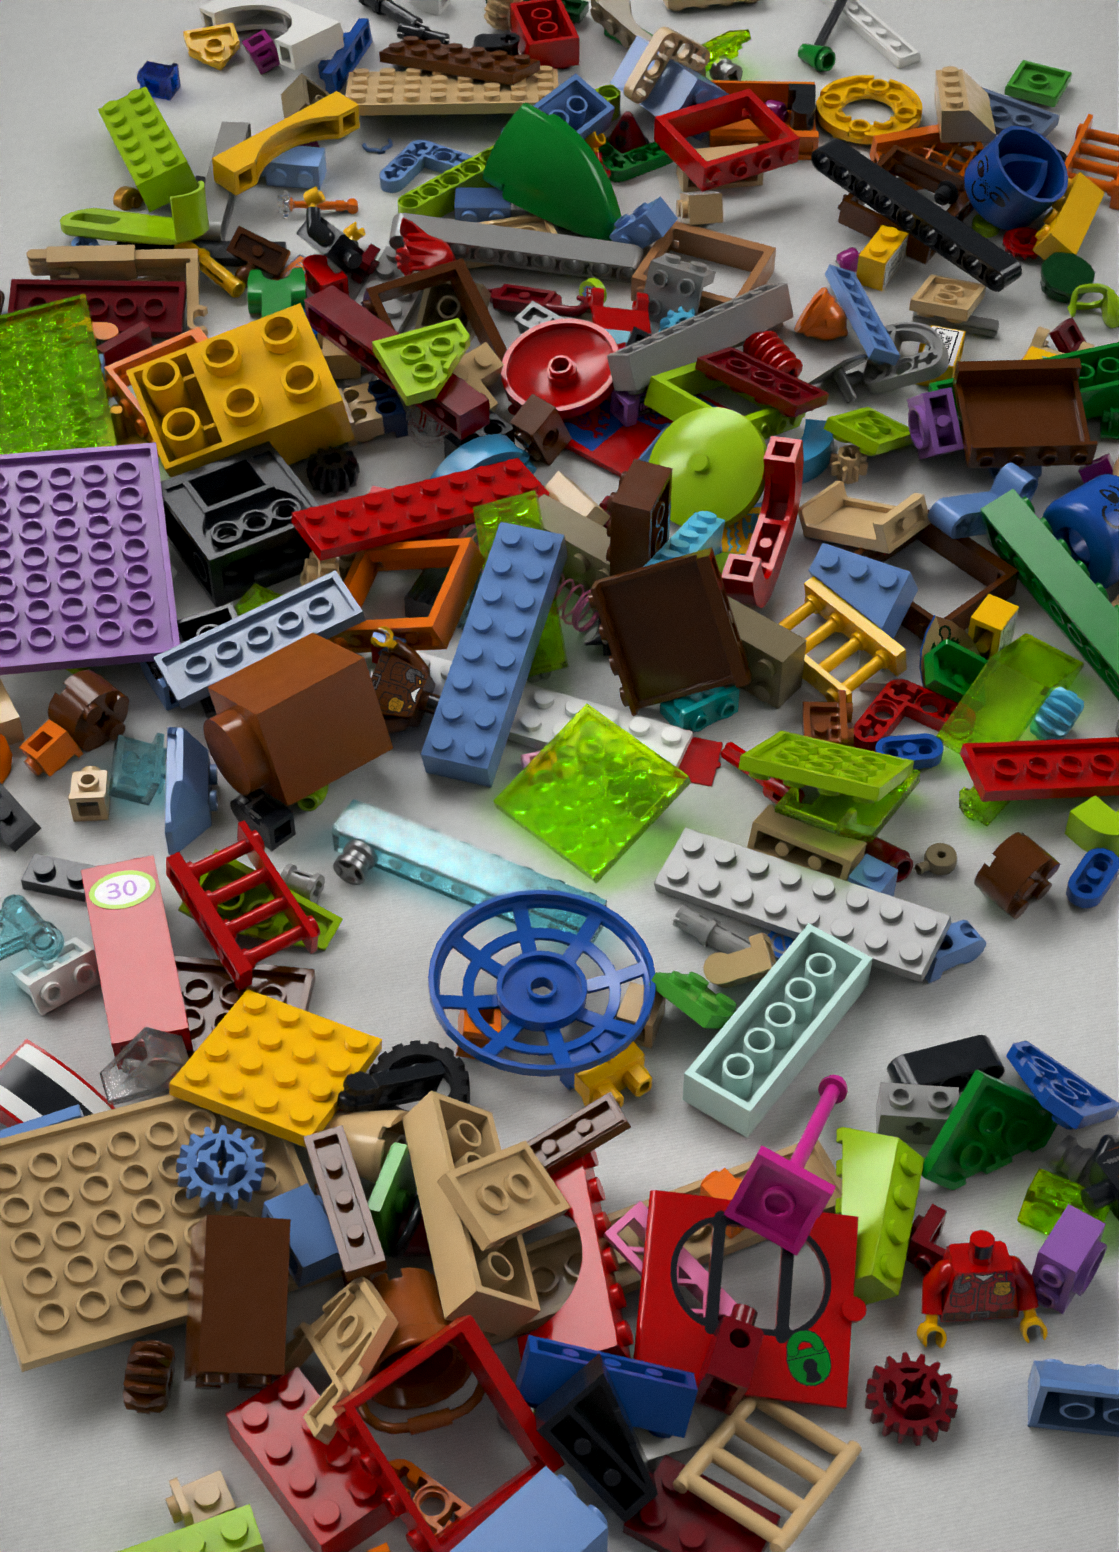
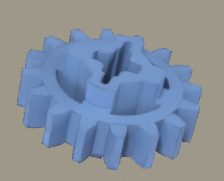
[176,1125,265,1211]

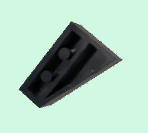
[534,1353,658,1523]

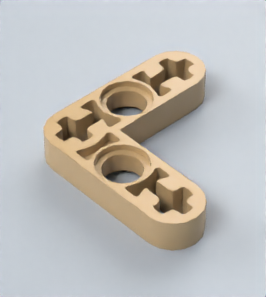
[623,27,710,104]

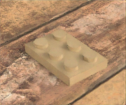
[909,274,986,323]
[436,1140,571,1251]

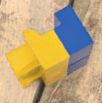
[560,1031,652,1108]

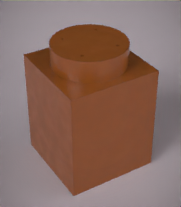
[203,633,393,806]

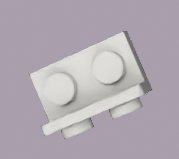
[11,937,101,1015]

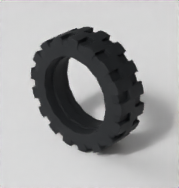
[369,1040,470,1112]

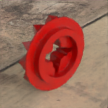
[1002,227,1038,260]

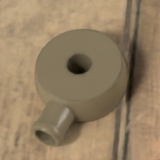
[915,843,958,875]

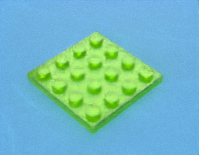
[493,704,691,884]

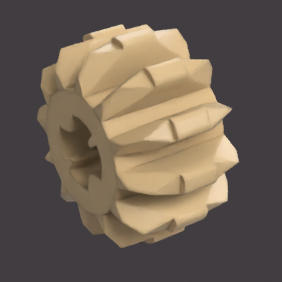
[484,0,523,31]

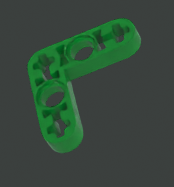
[599,141,673,182]

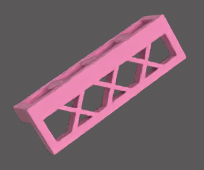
[604,1201,737,1322]

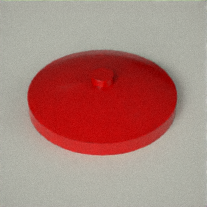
[501,318,619,419]

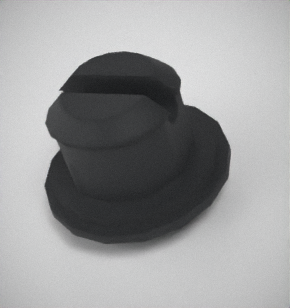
[934,180,959,206]

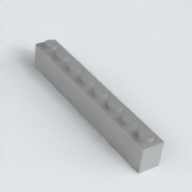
[607,283,794,395]

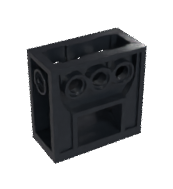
[161,441,320,608]

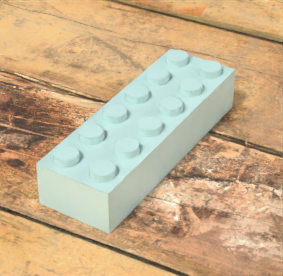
[682,923,873,1138]

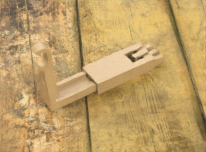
[26,245,208,336]

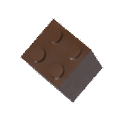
[184,1214,291,1391]

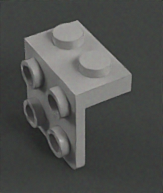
[643,253,716,323]

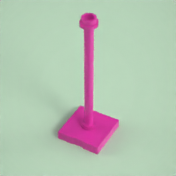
[724,1075,848,1256]

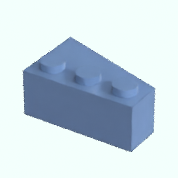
[808,543,918,639]

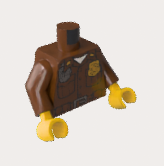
[371,626,440,734]

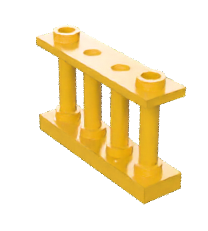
[778,576,907,712]

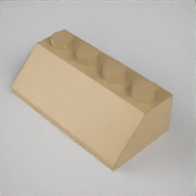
[934,66,996,143]

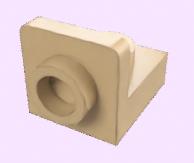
[165,1470,236,1527]

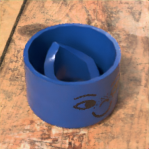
[964,126,1068,231]
[1042,474,1119,589]

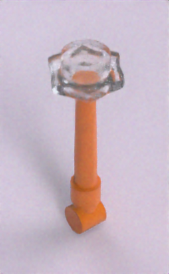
[277,190,358,218]

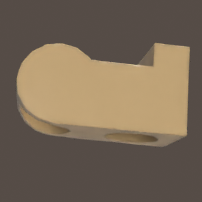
[703,933,777,988]

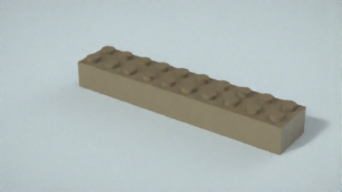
[519,494,807,709]

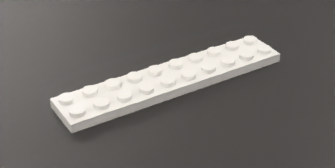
[367,651,693,788]

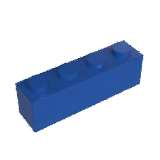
[516,1335,698,1438]

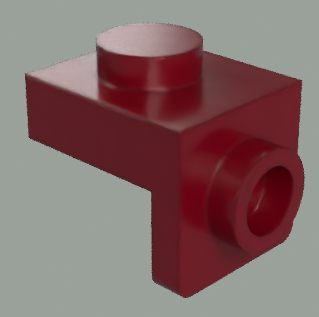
[906,1204,947,1274]

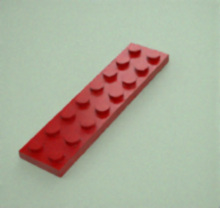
[291,458,550,561]

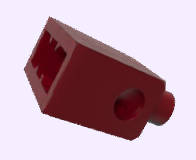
[695,1304,764,1416]

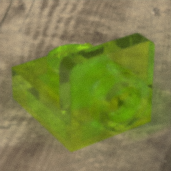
[959,786,1011,826]

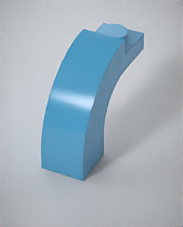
[801,419,834,484]
[430,434,537,479]

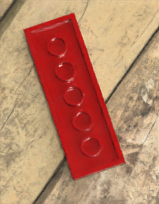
[960,737,1119,802]

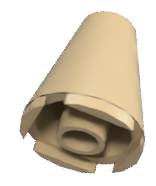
[323,1110,410,1184]

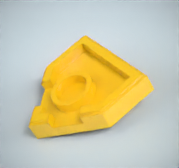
[183,23,240,71]

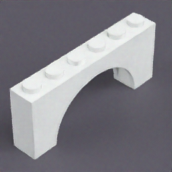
[199,0,345,70]

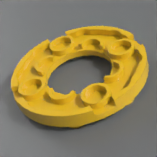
[815,75,922,145]

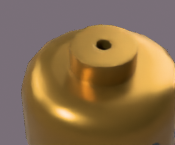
[113,186,144,210]

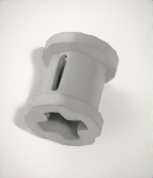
[280,864,325,904]

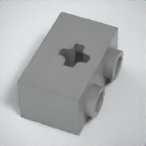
[876,1082,959,1145]

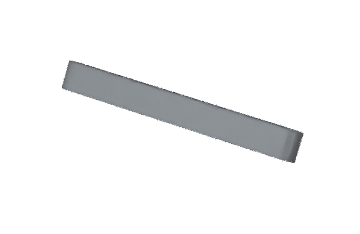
[389,213,644,283]

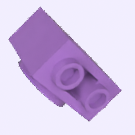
[907,387,964,460]
[1032,1204,1107,1314]

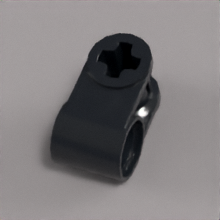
[473,32,520,56]

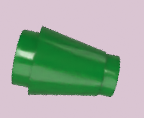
[798,43,836,72]

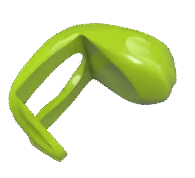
[1067,283,1119,328]

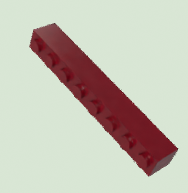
[304,285,490,440]

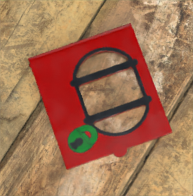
[633,1190,867,1409]

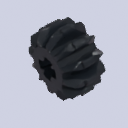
[306,445,360,496]

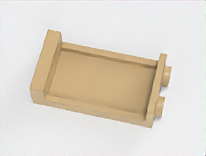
[798,481,930,554]

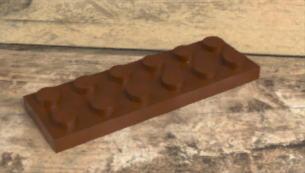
[379,36,540,85]

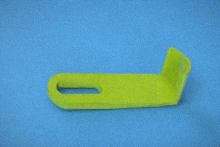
[60,181,209,245]

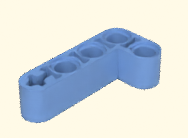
[928,462,1038,539]

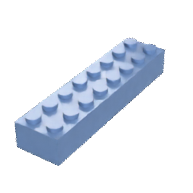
[421,522,567,788]

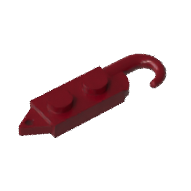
[488,284,590,317]

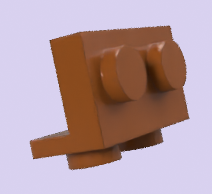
[802,690,854,747]

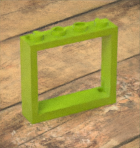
[644,362,806,440]

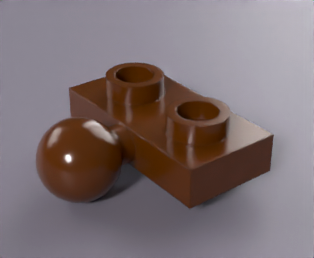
[226,225,291,288]

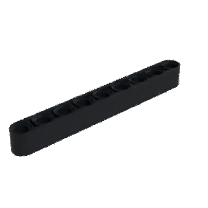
[811,138,1022,292]

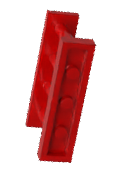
[166,820,320,991]

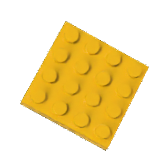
[169,989,382,1148]

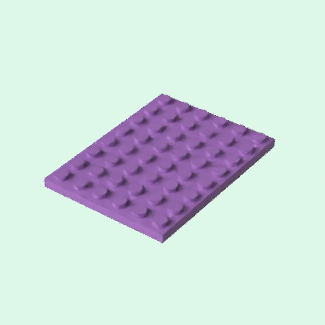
[0,442,180,675]

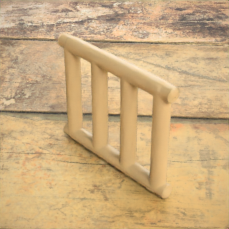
[673,1396,862,1552]

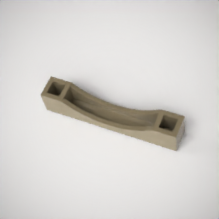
[590,0,706,77]

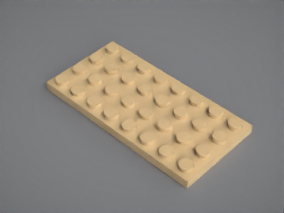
[345,65,558,116]

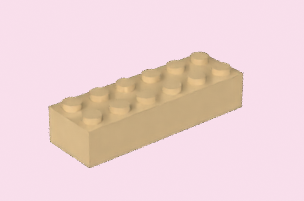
[402,1090,541,1338]

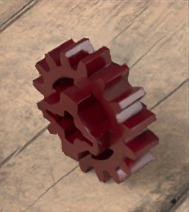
[864,1352,958,1446]

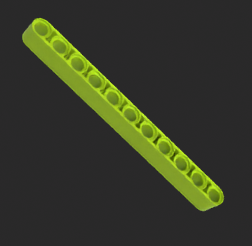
[397,85,621,218]

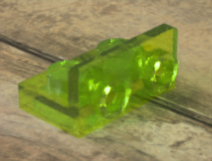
[701,29,751,72]
[1017,1168,1111,1235]

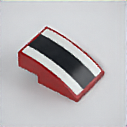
[0,1039,115,1127]

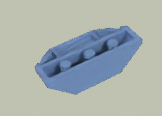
[165,727,218,855]

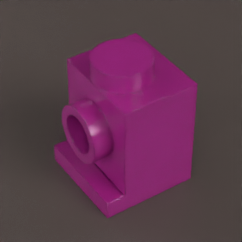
[242,29,280,75]

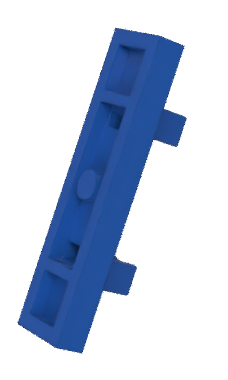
[317,18,373,94]

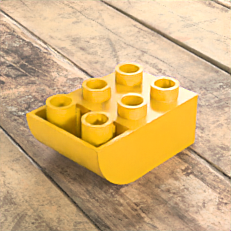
[126,303,355,478]

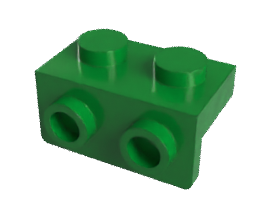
[924,639,997,713]

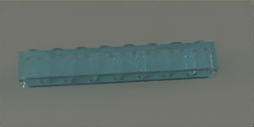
[332,799,607,946]

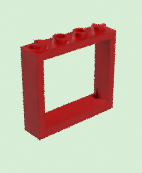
[654,88,800,192]
[332,1314,565,1552]

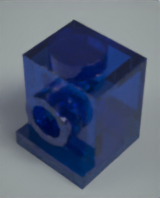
[137,61,181,100]

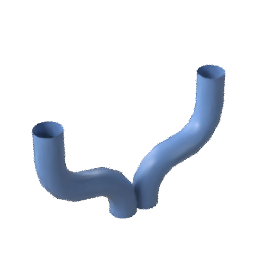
[362,138,393,154]

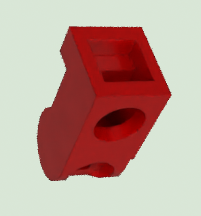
[303,254,349,295]

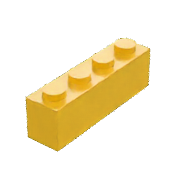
[1033,172,1105,260]

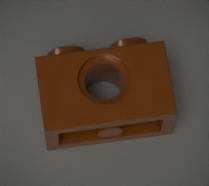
[510,394,572,466]

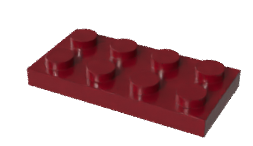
[695,347,830,418]

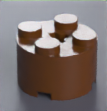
[48,670,129,752]
[974,832,1061,919]

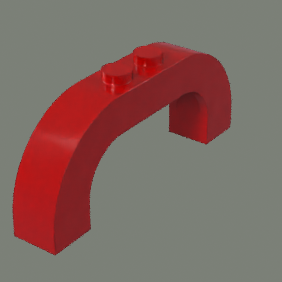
[721,436,804,608]

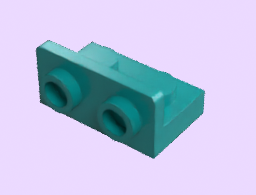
[660,685,740,733]

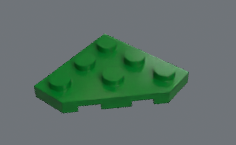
[921,1069,1058,1191]

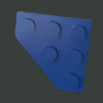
[1006,1040,1119,1130]

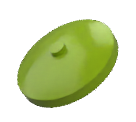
[649,407,767,528]

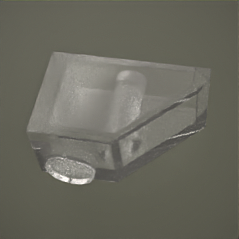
[99,1026,189,1105]

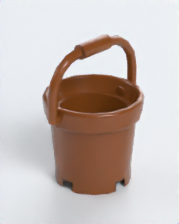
[357,1267,485,1436]

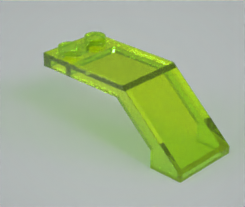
[936,633,1084,754]
[775,769,921,843]

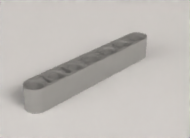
[194,122,251,241]

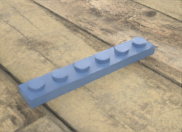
[825,264,900,365]

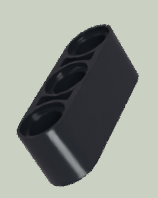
[887,1035,1005,1093]

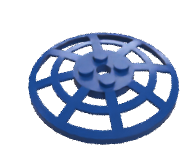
[428,889,656,1077]

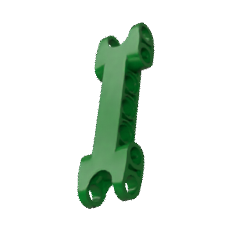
[247,268,307,318]

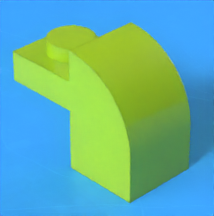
[1064,795,1119,857]

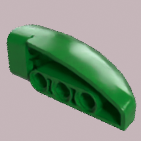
[483,103,622,241]

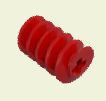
[743,331,803,378]

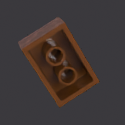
[606,459,673,576]

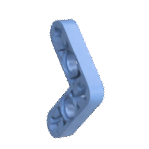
[380,140,473,193]

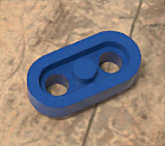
[875,733,944,769]
[1066,848,1119,908]

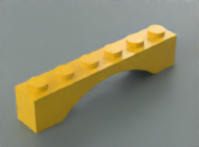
[212,91,360,196]

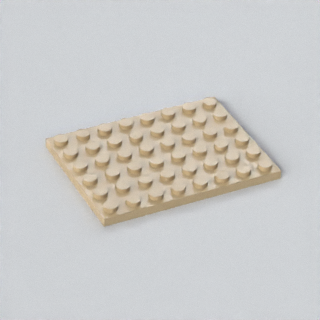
[0,1094,343,1372]

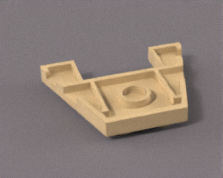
[285,1277,399,1445]

